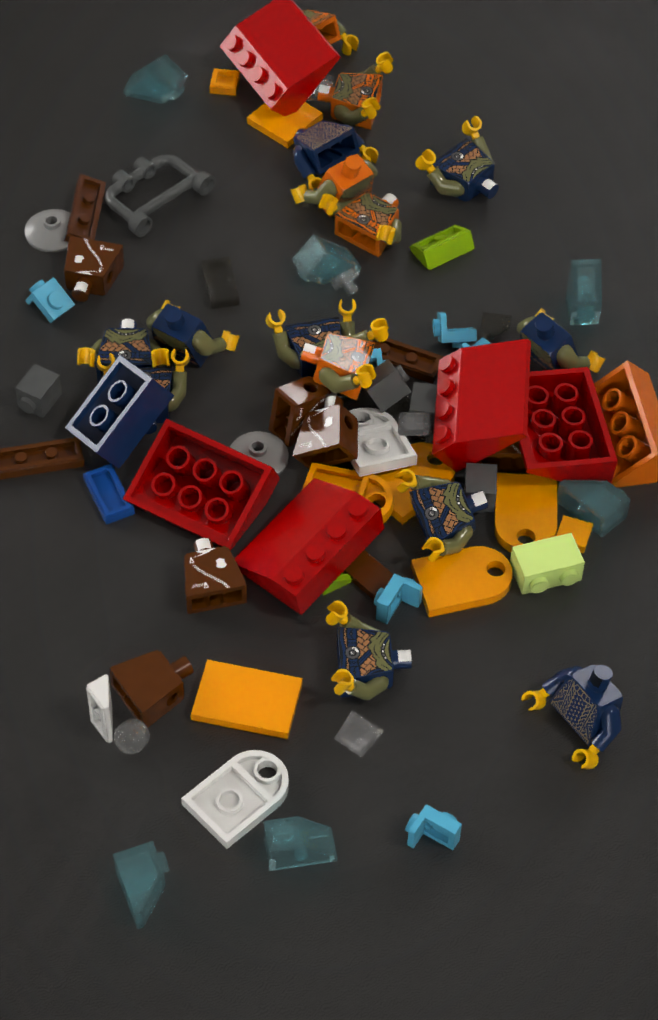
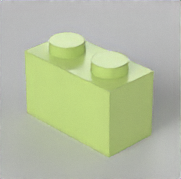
[510,533,585,595]

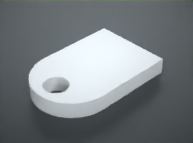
[349,408,417,477]
[181,750,289,849]

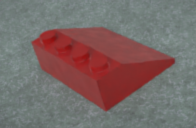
[220,0,341,116]
[432,339,531,472]
[518,367,618,486]
[123,418,280,551]
[234,478,385,615]

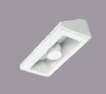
[86,674,113,743]

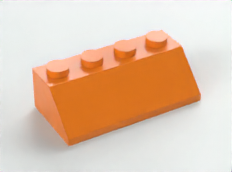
[594,360,658,488]

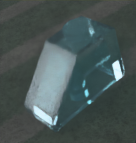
[123,54,188,104]
[292,234,362,285]
[566,259,602,325]
[557,480,631,538]
[263,816,337,871]
[113,841,169,929]

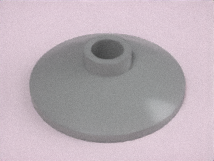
[25,209,70,253]
[230,431,289,475]

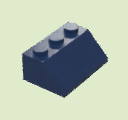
[65,355,174,469]

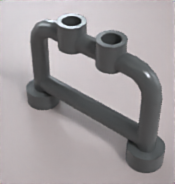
[104,154,216,237]

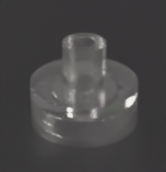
[329,266,360,296]
[114,718,150,754]

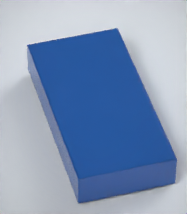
[83,464,135,525]

